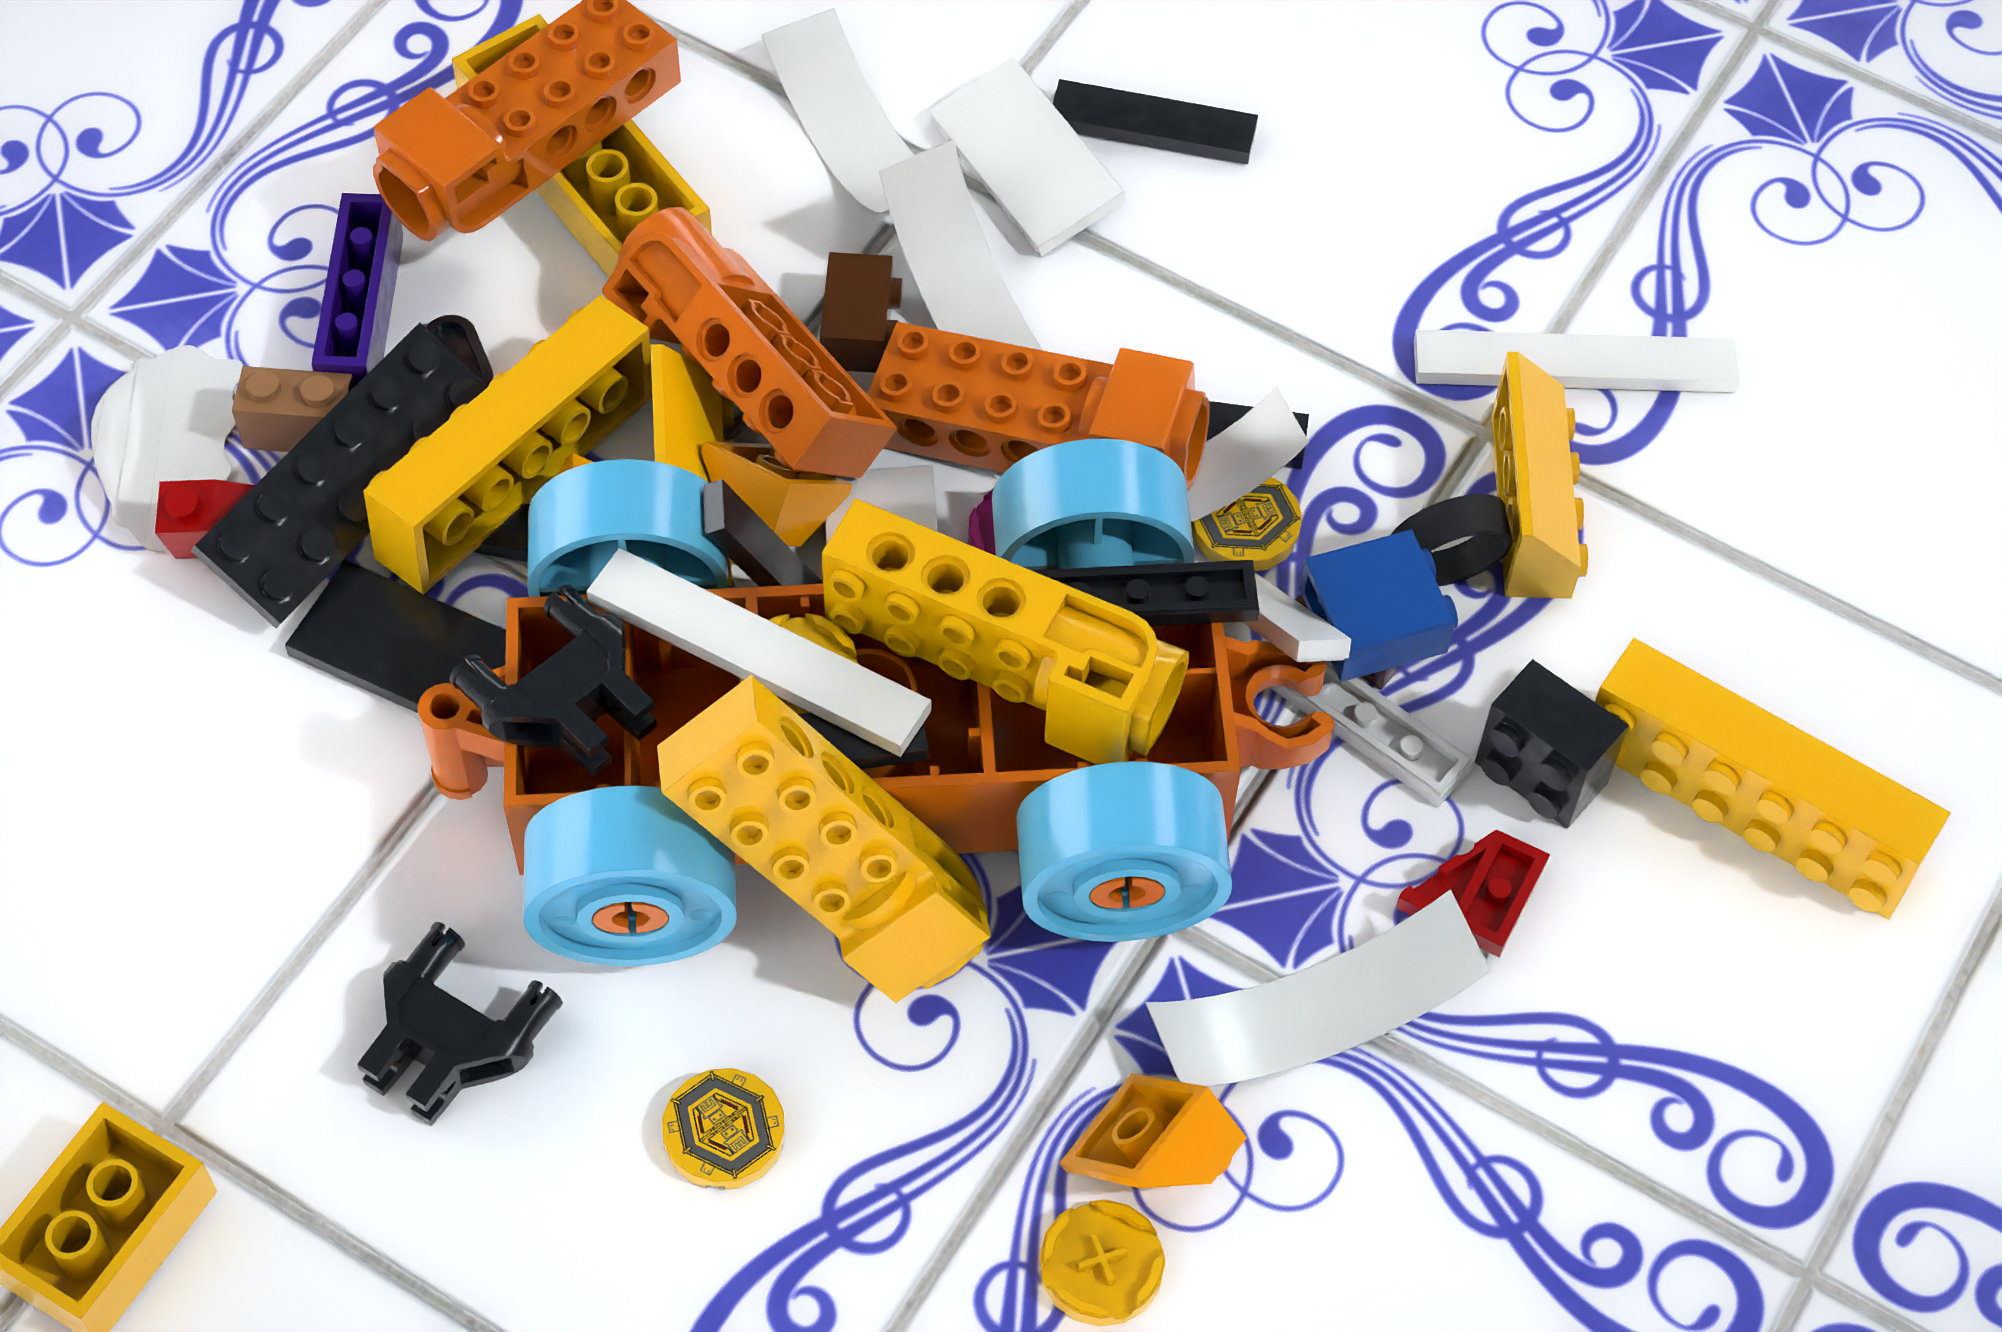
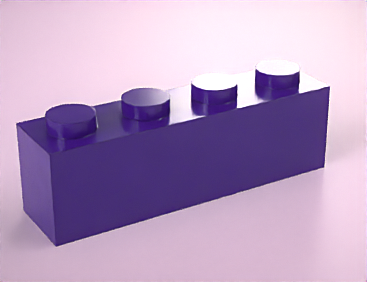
[311,193,404,386]

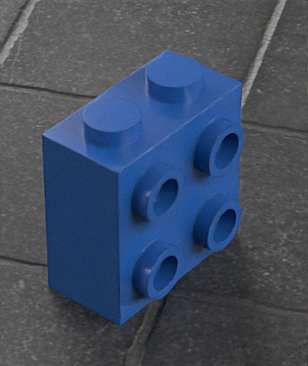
[1299,529,1458,682]

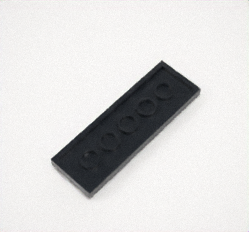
[191,322,488,629]

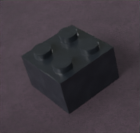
[1474,659,1629,829]

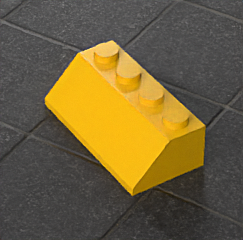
[650,344,735,587]
[1491,352,1588,599]

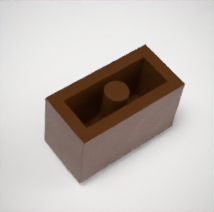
[820,252,903,373]

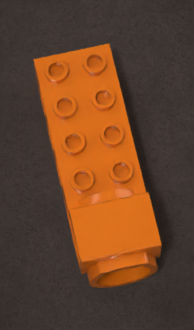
[373,0,681,242]
[602,207,898,479]
[867,322,1210,491]

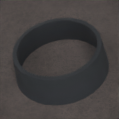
[1391,494,1513,587]

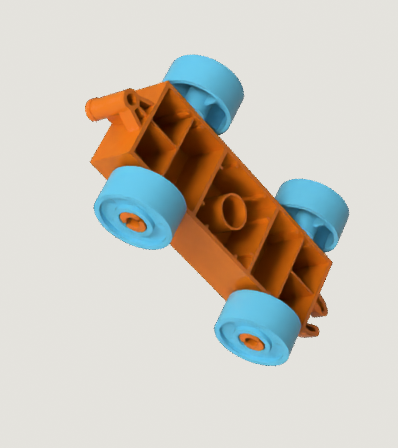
[417,439,1334,966]

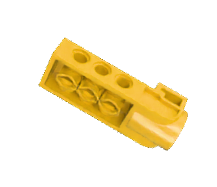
[822,498,1189,765]
[657,675,991,1003]

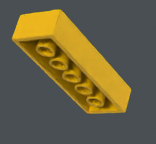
[451,14,712,278]
[363,295,652,594]
[1595,637,1951,919]

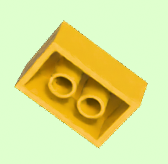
[0,1101,218,1332]

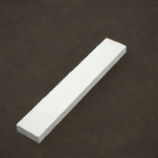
[1414,329,1740,393]
[587,548,931,757]

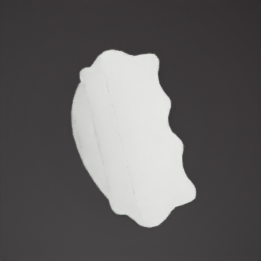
[91,345,243,551]

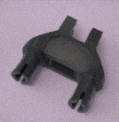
[450,584,657,777]
[357,922,563,1126]

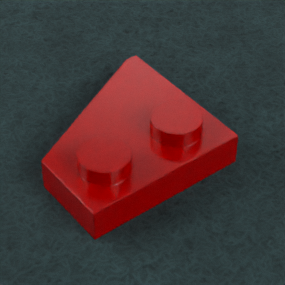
[1395,829,1550,958]

